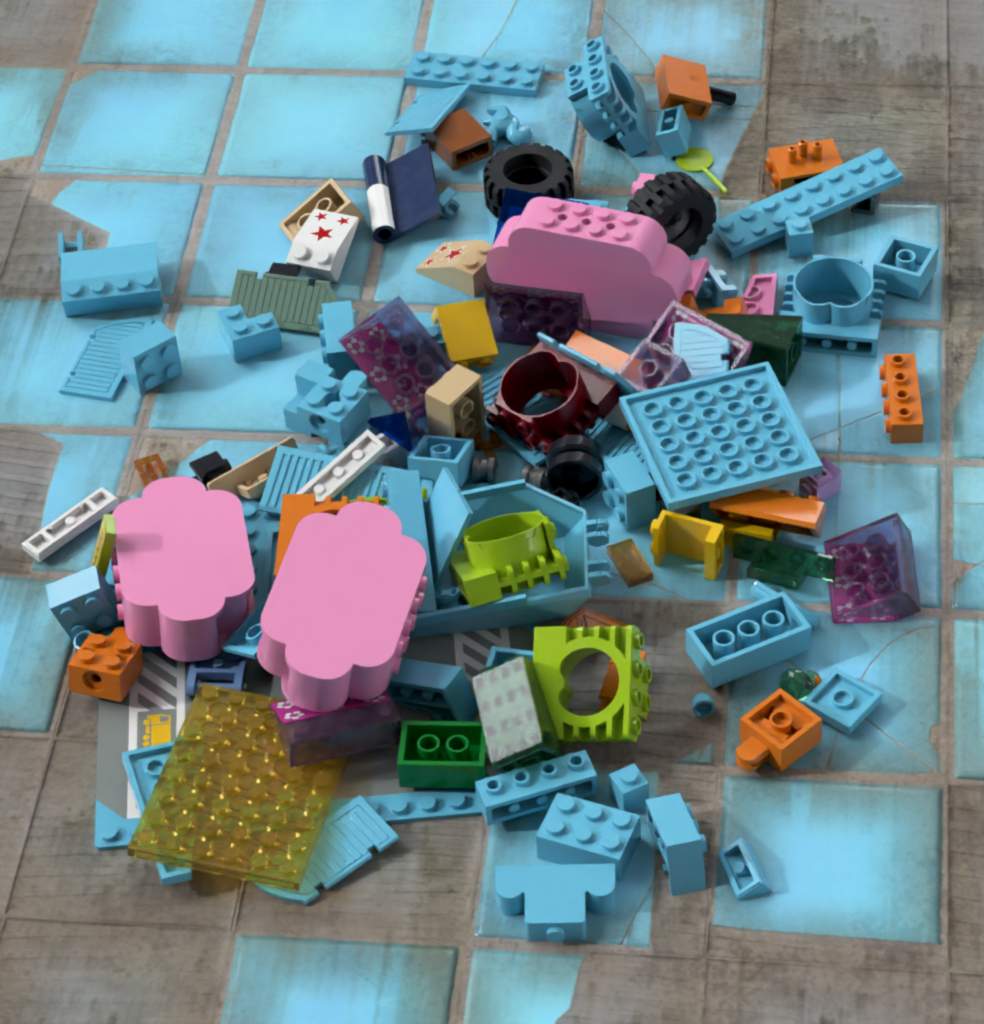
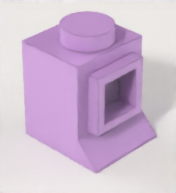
[799,456,841,502]

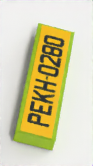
[91,514,117,578]

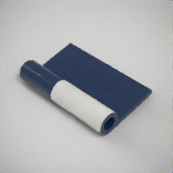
[362,143,442,244]

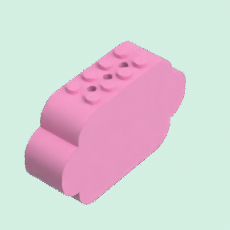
[486,197,692,339]
[111,476,256,662]
[257,501,428,712]

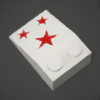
[286,209,359,283]

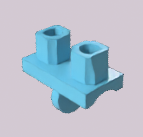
[697,264,738,308]

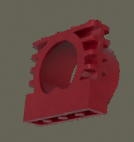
[484,342,622,457]

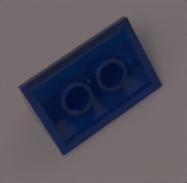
[367,405,429,452]

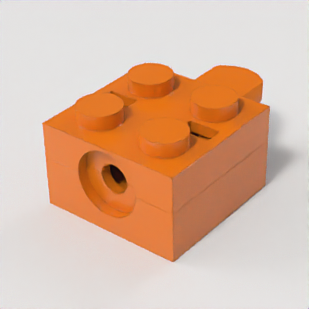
[68,627,143,702]
[736,688,822,772]

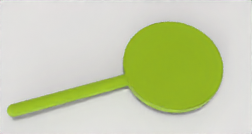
[676,147,729,194]

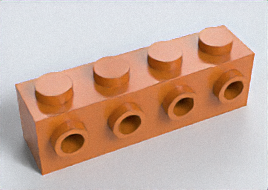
[879,354,923,444]

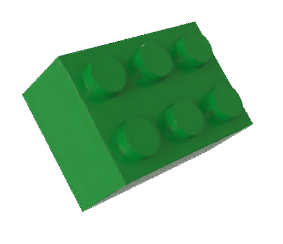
[397,721,490,788]

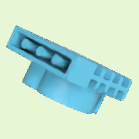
[564,36,651,157]
[776,255,887,358]

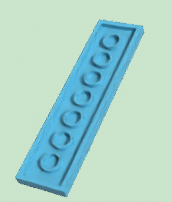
[713,147,904,259]

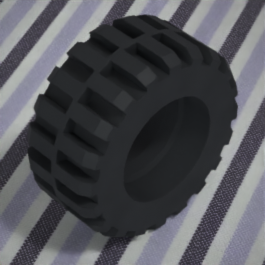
[483,143,574,223]
[624,171,717,257]

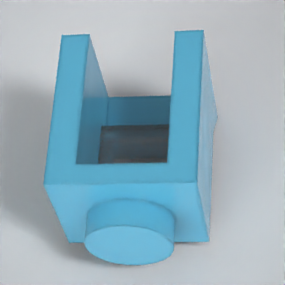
[58,231,86,263]

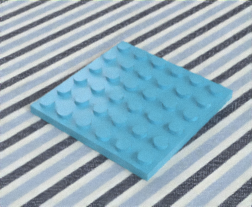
[619,361,823,511]

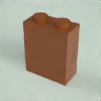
[425,108,493,171]

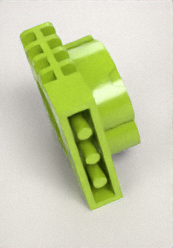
[449,510,569,608]
[530,625,652,745]

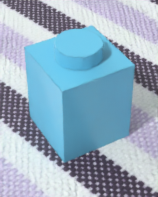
[785,218,813,258]
[609,763,649,813]

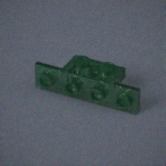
[733,533,836,590]

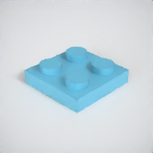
[802,667,882,735]

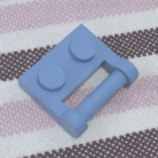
[186,652,248,697]

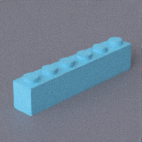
[380,470,437,615]

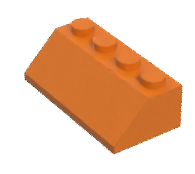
[709,487,827,538]

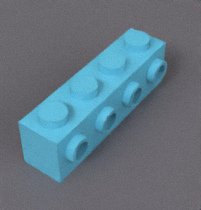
[475,750,598,826]

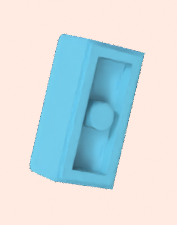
[718,837,772,900]

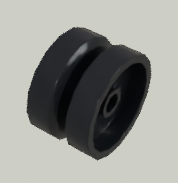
[545,435,604,501]

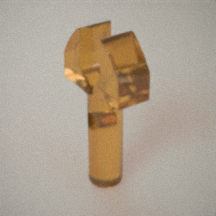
[474,429,501,468]

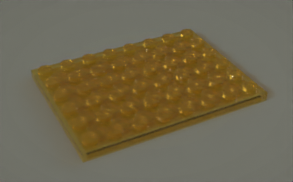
[127,683,363,891]

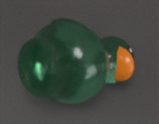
[778,668,822,701]

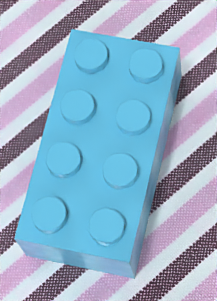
[686,591,812,689]

